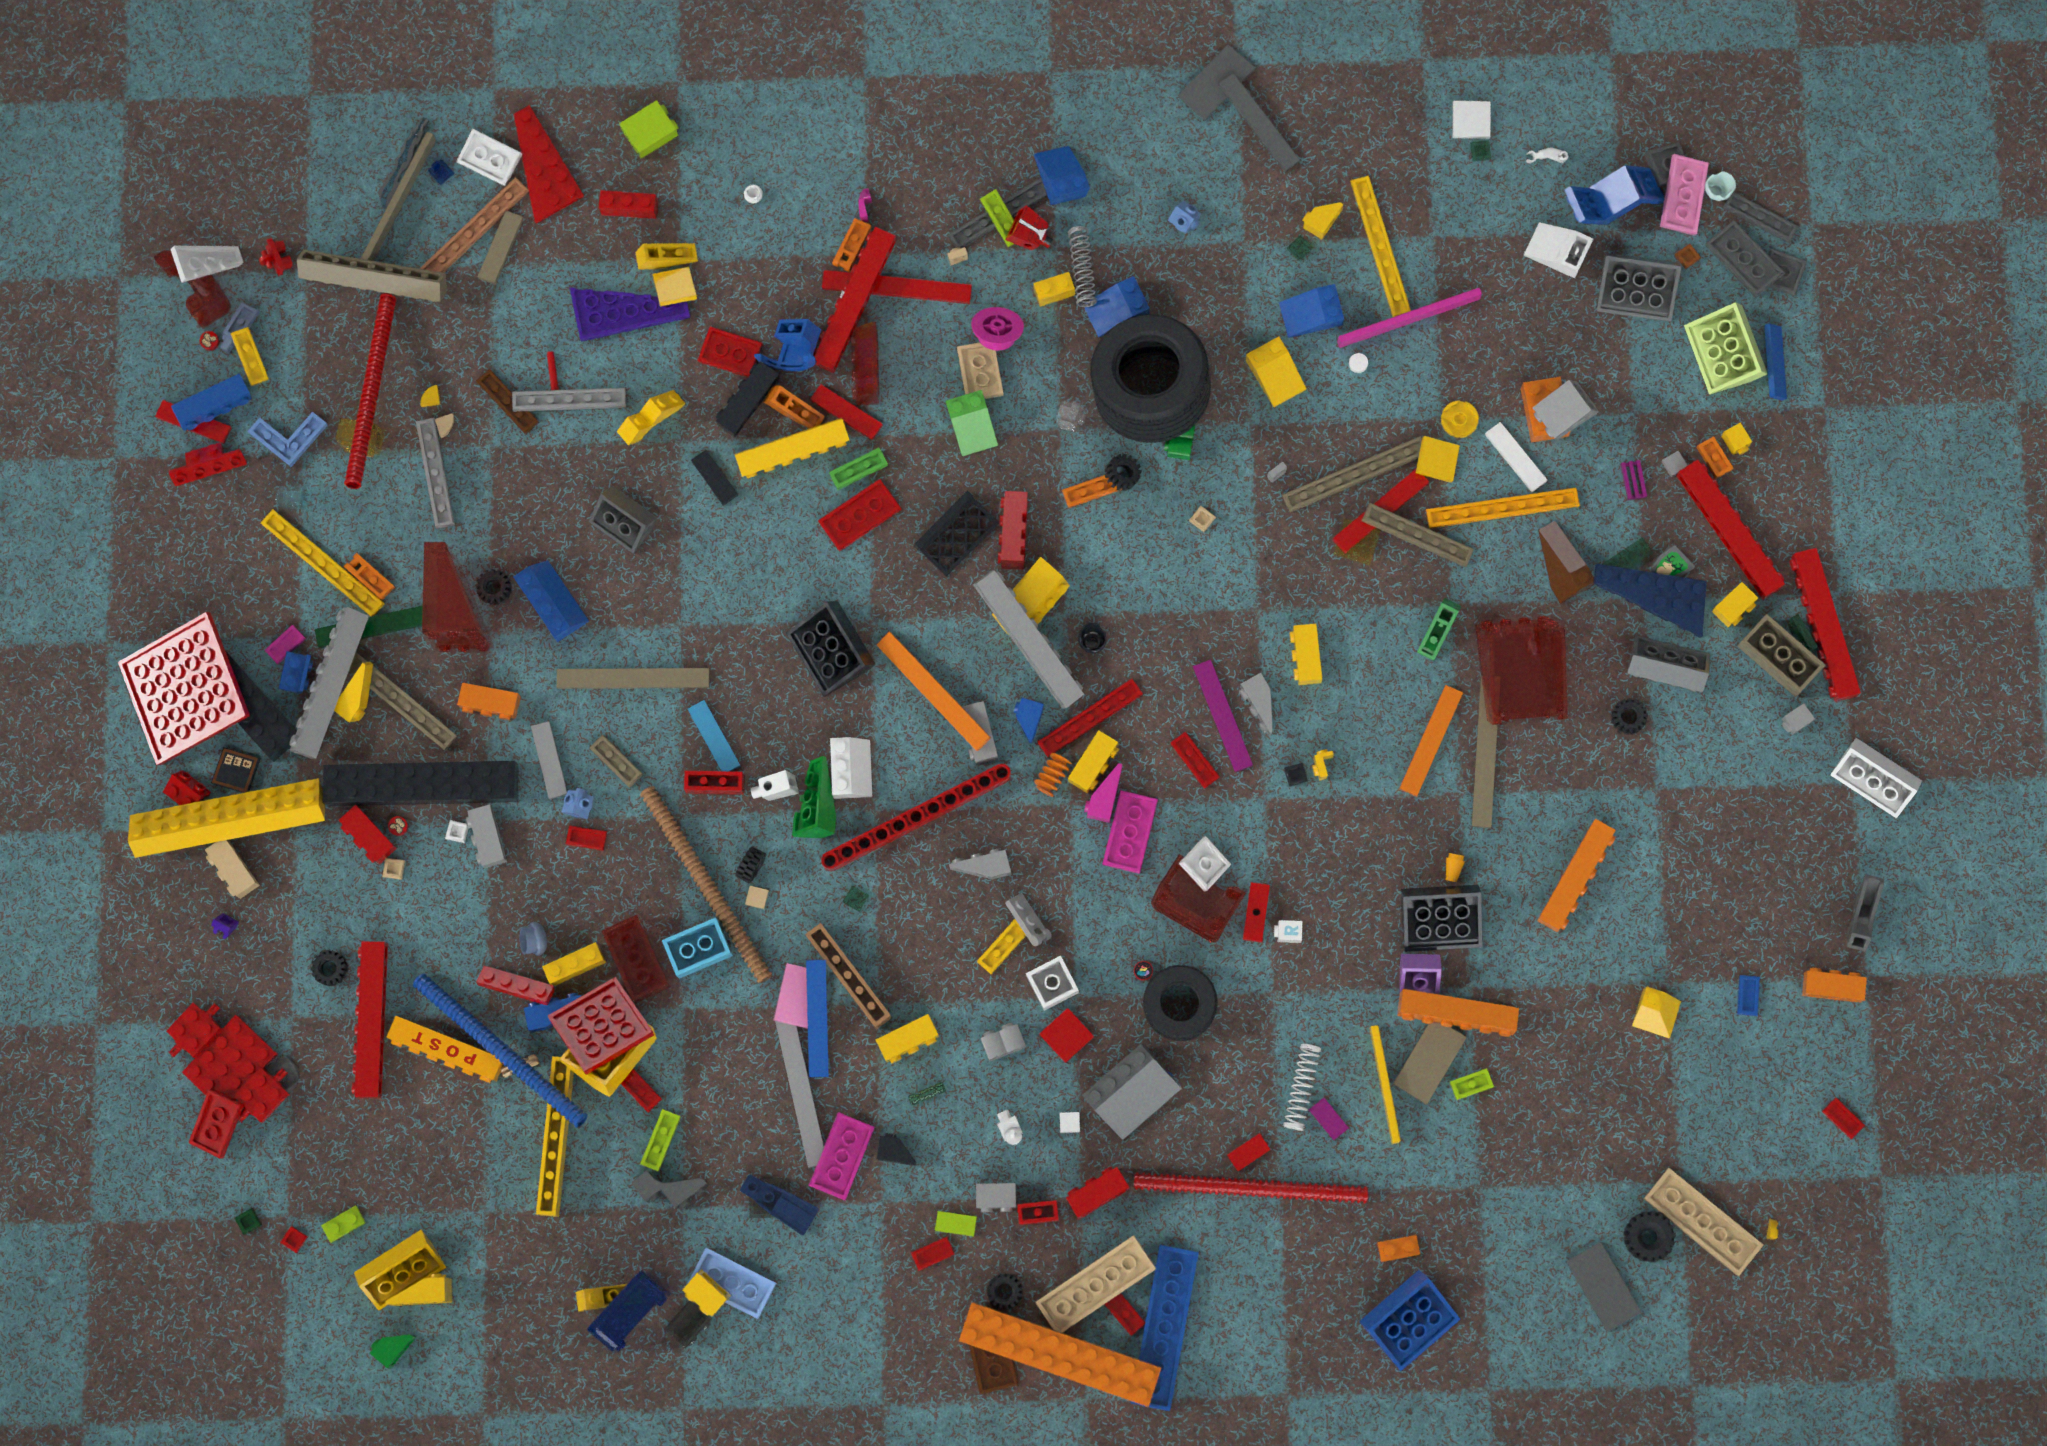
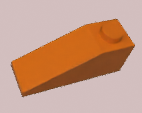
[763,385,825,429]

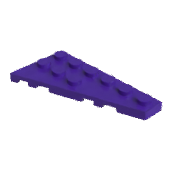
[569,287,691,342]

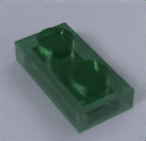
[1788,614,1818,652]

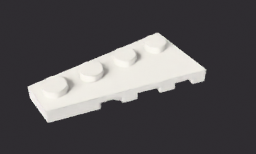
[171,246,243,282]

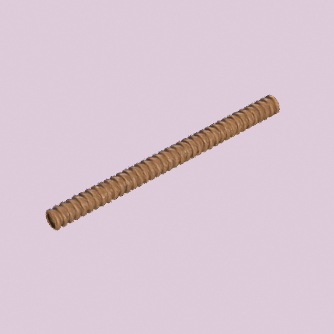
[640,786,772,983]

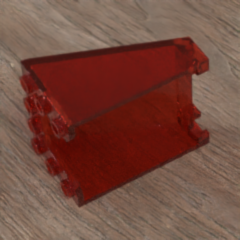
[422,542,494,652]
[1475,616,1568,725]

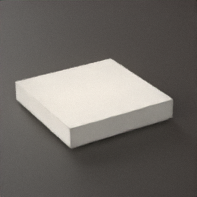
[1453,101,1490,139]
[1179,836,1231,892]

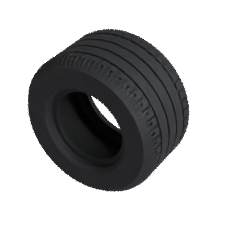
[1090,314,1211,443]

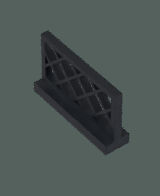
[914,490,999,577]

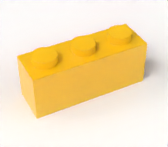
[1289,624,1322,685]
[1068,730,1119,794]
[542,942,606,986]
[876,1014,939,1064]

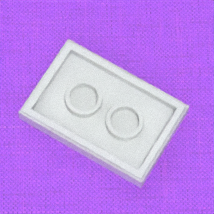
[456,129,522,186]

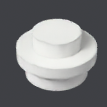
[744,185,763,203]

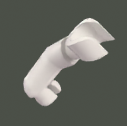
[1526,147,1569,163]

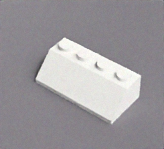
[1831,738,1922,818]

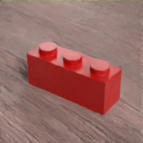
[598,190,658,219]
[684,771,745,795]
[339,805,397,864]

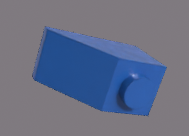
[1014,698,1044,743]

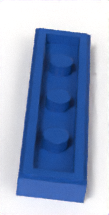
[1764,323,1787,400]

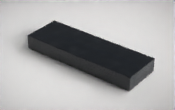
[691,450,738,506]

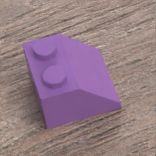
[1399,954,1442,996]

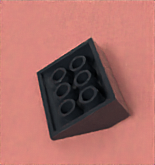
[786,601,876,697]
[1401,885,1483,952]

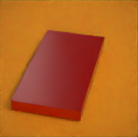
[818,479,902,552]

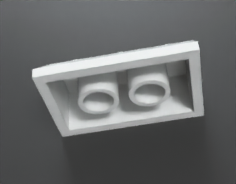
[830,737,872,799]

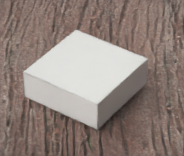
[445,820,469,843]
[1060,1112,1080,1133]

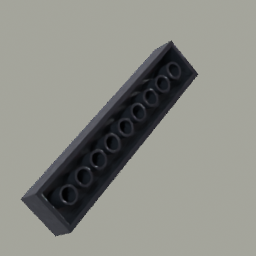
[323,761,519,806]

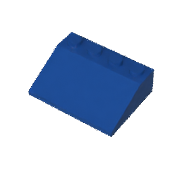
[1359,1270,1460,1371]

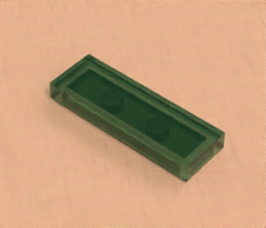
[1602,537,1653,569]

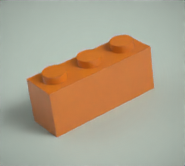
[457,683,521,721]
[1802,968,1867,1003]

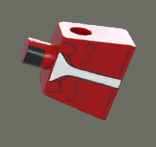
[1005,205,1053,250]

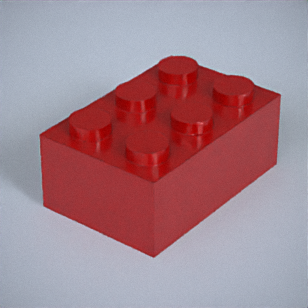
[1066,1166,1129,1220]

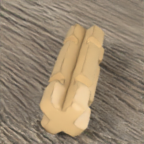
[501,1054,539,1077]

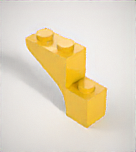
[617,390,685,445]

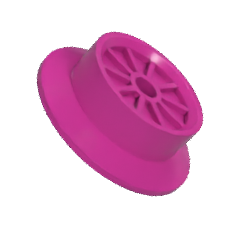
[971,307,1024,350]

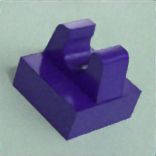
[211,913,239,939]

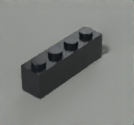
[716,361,780,437]

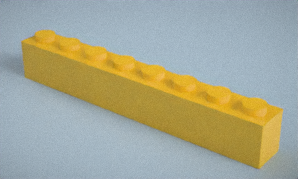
[536,1056,574,1217]

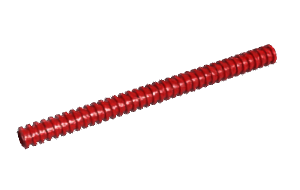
[344,293,397,489]
[1134,1172,1368,1204]

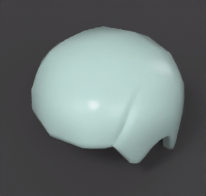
[1705,171,1736,201]

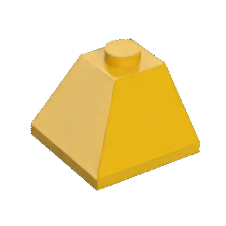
[1632,986,1681,1039]

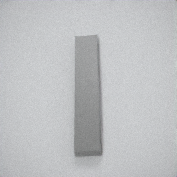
[512,388,626,412]
[416,418,455,529]

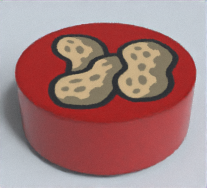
[200,331,220,351]
[388,816,408,836]

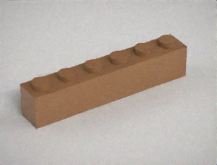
[805,923,892,1030]

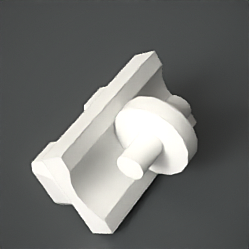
[997,1110,1022,1145]

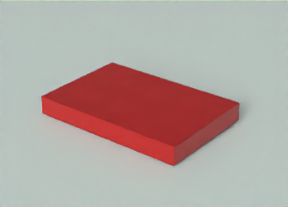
[697,326,763,378]
[188,1089,244,1159]

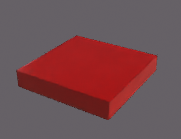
[1039,1008,1094,1063]

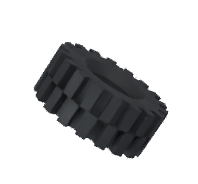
[1623,1211,1676,1262]

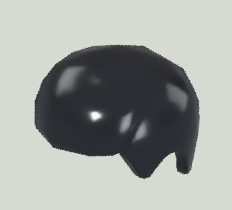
[1078,622,1107,654]

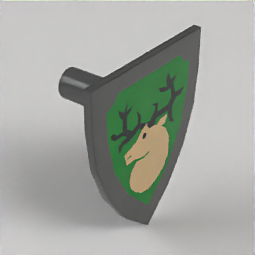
[1650,544,1696,577]

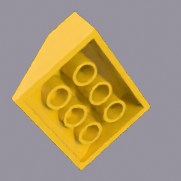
[559,1024,657,1097]

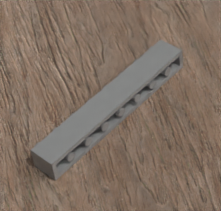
[973,570,1084,708]
[290,607,369,759]

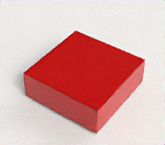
[280,1226,308,1253]

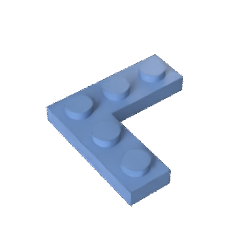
[247,412,328,467]

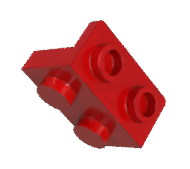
[163,770,211,805]

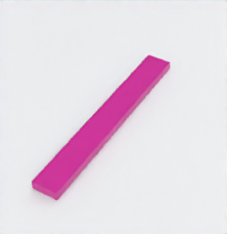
[1337,288,1482,348]

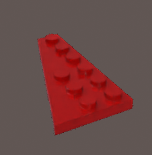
[513,105,584,224]

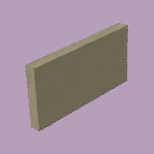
[1393,1022,1467,1105]

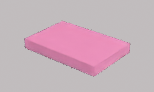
[773,963,808,1029]

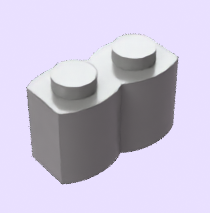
[981,1023,1026,1062]

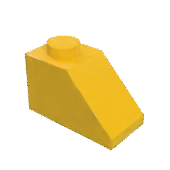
[1303,202,1343,240]

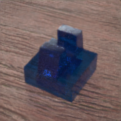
[428,159,454,186]

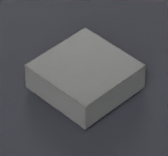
[1661,451,1688,477]
[1267,462,1287,483]

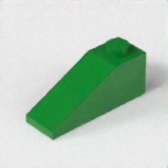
[1417,598,1462,661]

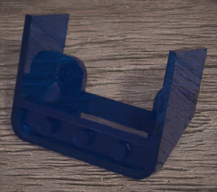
[587,1270,671,1353]

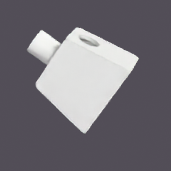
[751,770,799,801]

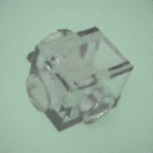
[1056,400,1086,431]

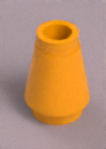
[1446,853,1465,882]

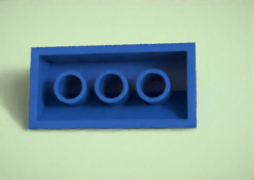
[513,560,589,642]

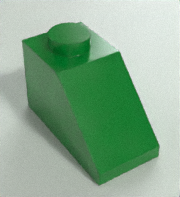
[370,1335,417,1369]

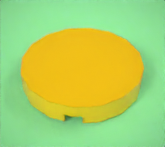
[1441,401,1479,438]

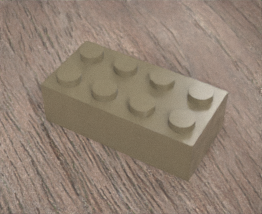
[1737,614,1825,697]

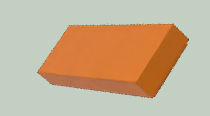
[1062,475,1122,508]

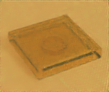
[1333,519,1381,566]

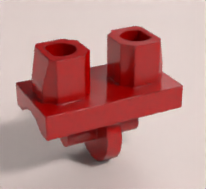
[259,238,293,276]

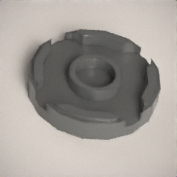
[265,1057,299,1093]

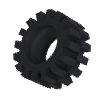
[1105,454,1142,491]
[476,569,512,605]
[1611,698,1648,735]
[735,846,766,884]
[311,950,348,986]
[987,1273,1023,1310]

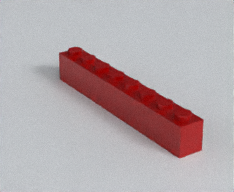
[813,227,897,373]
[1676,459,1785,600]
[1789,548,1861,702]
[352,941,388,1099]

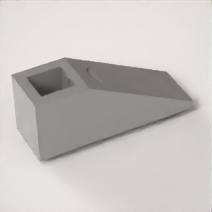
[1239,673,1272,736]
[949,848,1011,880]

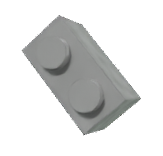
[976,1183,1016,1213]

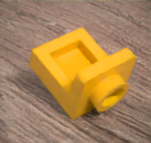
[1312,749,1334,781]

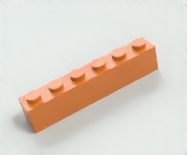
[1537,819,1616,932]
[1397,989,1519,1037]

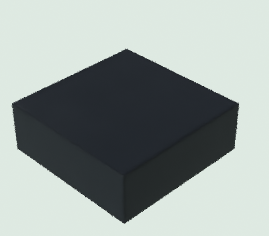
[1284,763,1308,787]

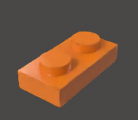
[1696,436,1733,479]
[1377,1235,1420,1262]

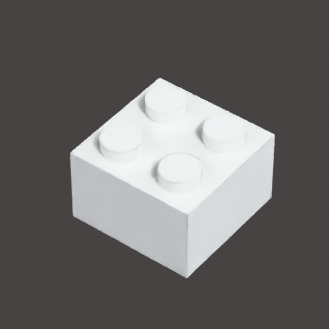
[1026,956,1079,1011]

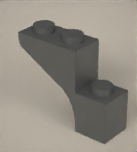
[1847,874,1885,952]
[631,1171,709,1209]

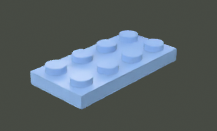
[688,1248,777,1319]

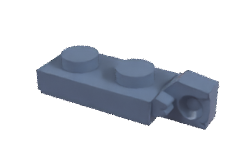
[220,302,259,354]

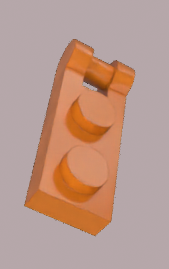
[832,218,872,272]
[343,553,395,601]

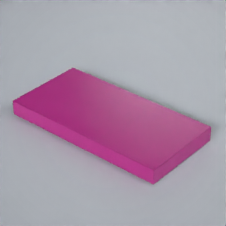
[1102,790,1158,874]
[808,1112,875,1200]

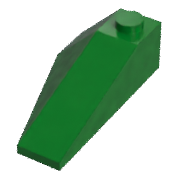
[792,756,836,838]

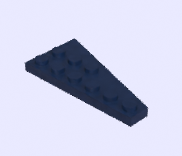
[1594,564,1707,638]

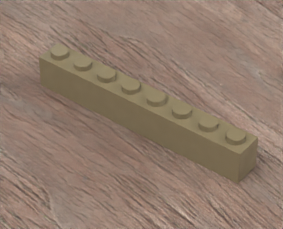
[297,249,447,302]

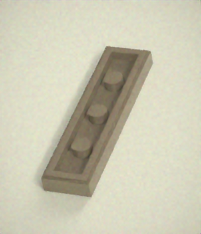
[477,211,524,285]

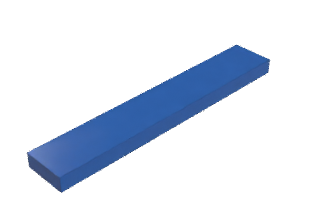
[806,959,829,1077]

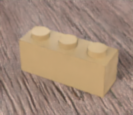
[205,840,260,899]

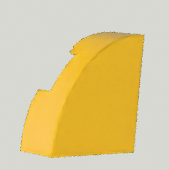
[421,385,440,407]
[1766,1219,1778,1240]

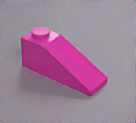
[1084,763,1122,823]

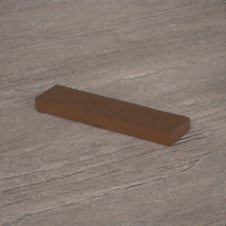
[476,369,539,435]

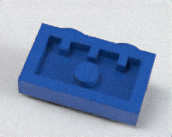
[278,651,313,694]

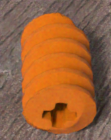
[1034,753,1072,797]

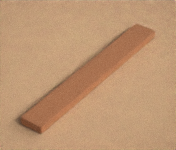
[420,177,529,273]

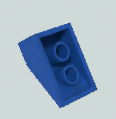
[1034,146,1090,205]
[1084,276,1150,338]
[1279,284,1344,338]

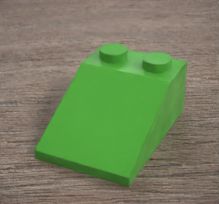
[945,390,998,457]

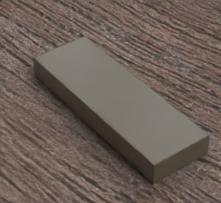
[589,735,643,788]

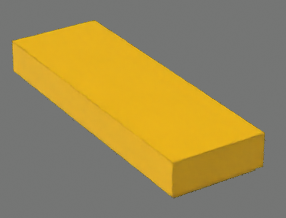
[230,327,269,386]
[977,919,1026,975]

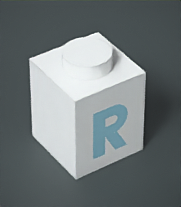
[1274,920,1302,943]

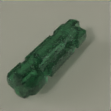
[908,1082,946,1106]

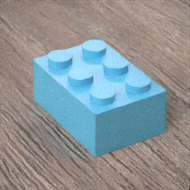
[662,917,733,979]

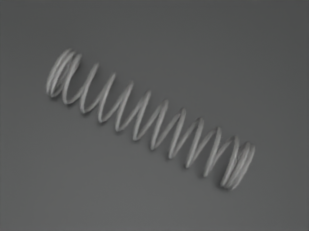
[1068,226,1097,307]

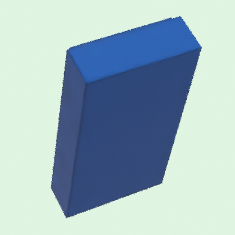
[1737,975,1760,1016]

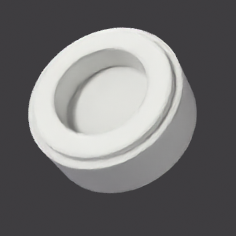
[1349,353,1368,373]

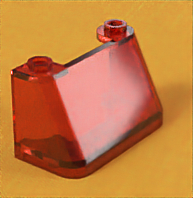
[153,250,231,329]
[1151,854,1246,943]

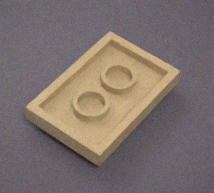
[957,343,1004,399]

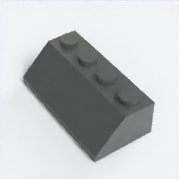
[1627,635,1710,692]

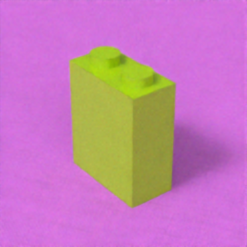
[619,100,678,159]

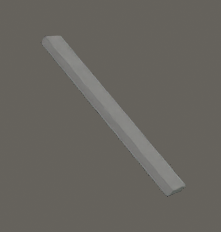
[775,1021,824,1168]

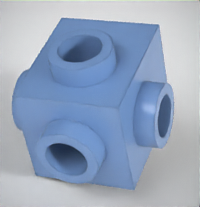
[1168,201,1201,233]
[562,788,594,819]

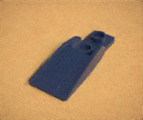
[740,1174,819,1235]

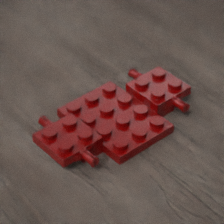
[166,1003,290,1123]

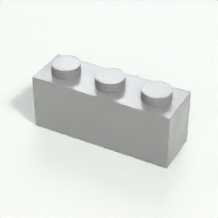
[962,701,998,765]
[466,804,507,868]

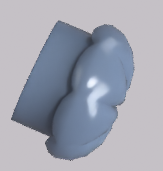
[519,922,547,956]

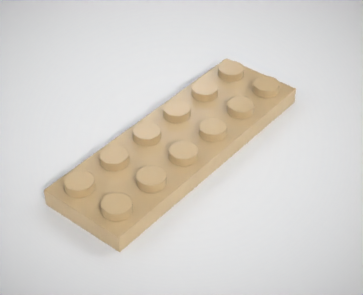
[1644,1168,1763,1276]
[1036,1235,1156,1333]

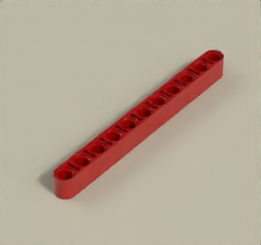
[821,764,1011,872]

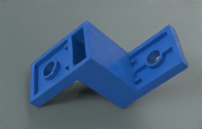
[1565,165,1665,225]

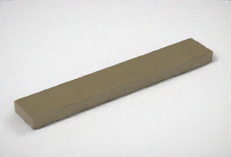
[1362,503,1474,567]

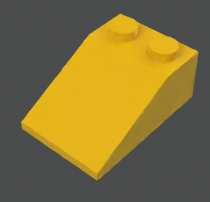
[1246,337,1306,407]
[385,1274,452,1306]

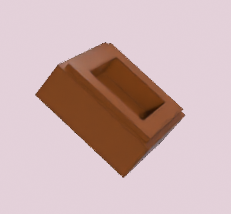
[1674,244,1701,270]

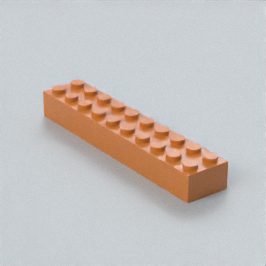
[959,1302,1162,1407]

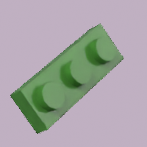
[829,448,888,490]

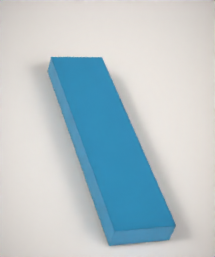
[688,700,741,771]

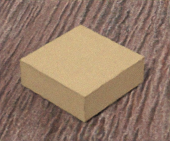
[1189,506,1216,532]
[382,858,405,880]
[745,886,769,909]

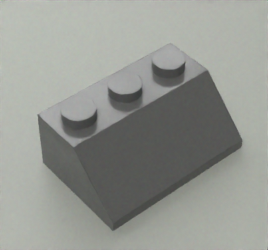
[589,486,658,554]

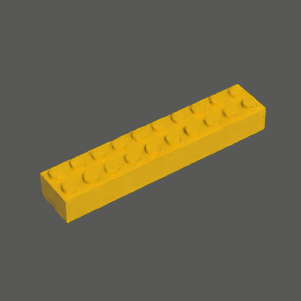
[128,778,325,858]

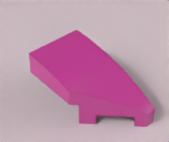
[859,188,872,223]

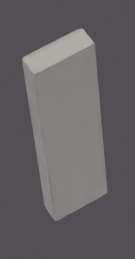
[531,721,568,800]

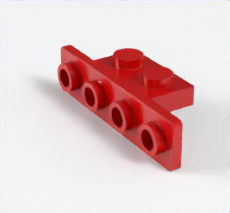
[169,442,247,486]

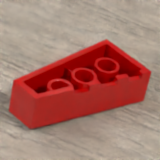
[998,491,1028,570]

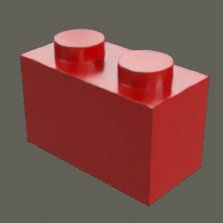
[1017,1200,1059,1226]

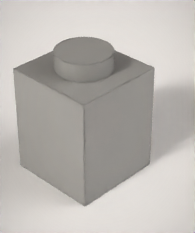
[1781,704,1815,735]

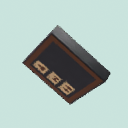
[211,747,261,793]

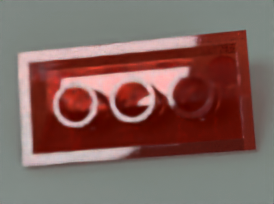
[851,321,880,405]

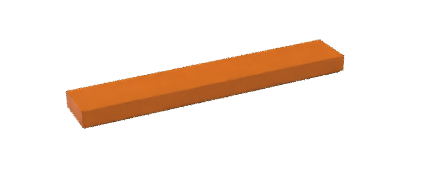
[1399,685,1463,797]

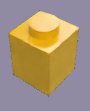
[1721,422,1752,455]

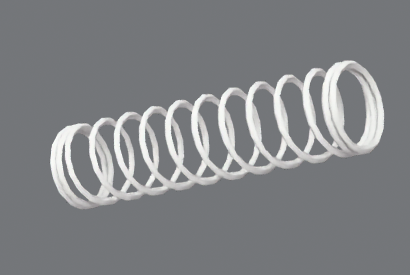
[1283,1044,1321,1131]

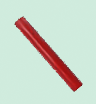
[547,351,559,390]

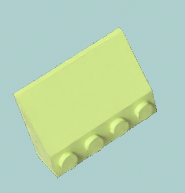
[1684,302,1768,394]

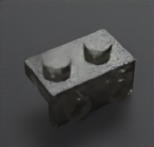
[664,1300,712,1348]

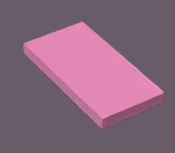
[1660,154,1709,235]

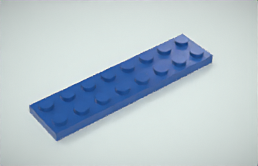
[1131,1245,1199,1411]

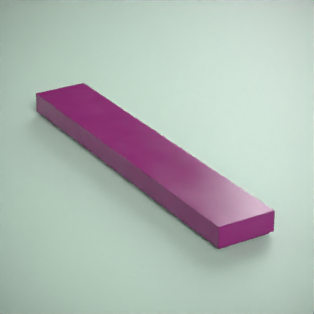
[1193,659,1253,772]

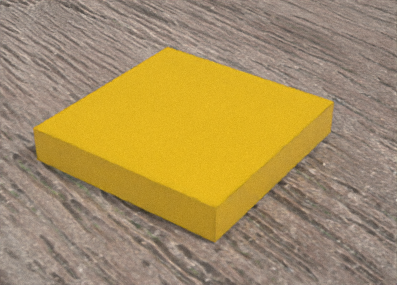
[652,267,697,306]
[1416,436,1460,483]

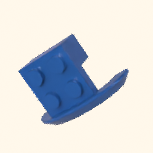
[754,319,821,371]

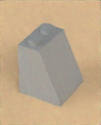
[1533,380,1599,439]

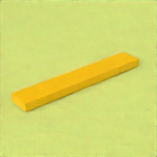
[1369,1025,1401,1144]

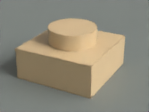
[947,247,968,265]

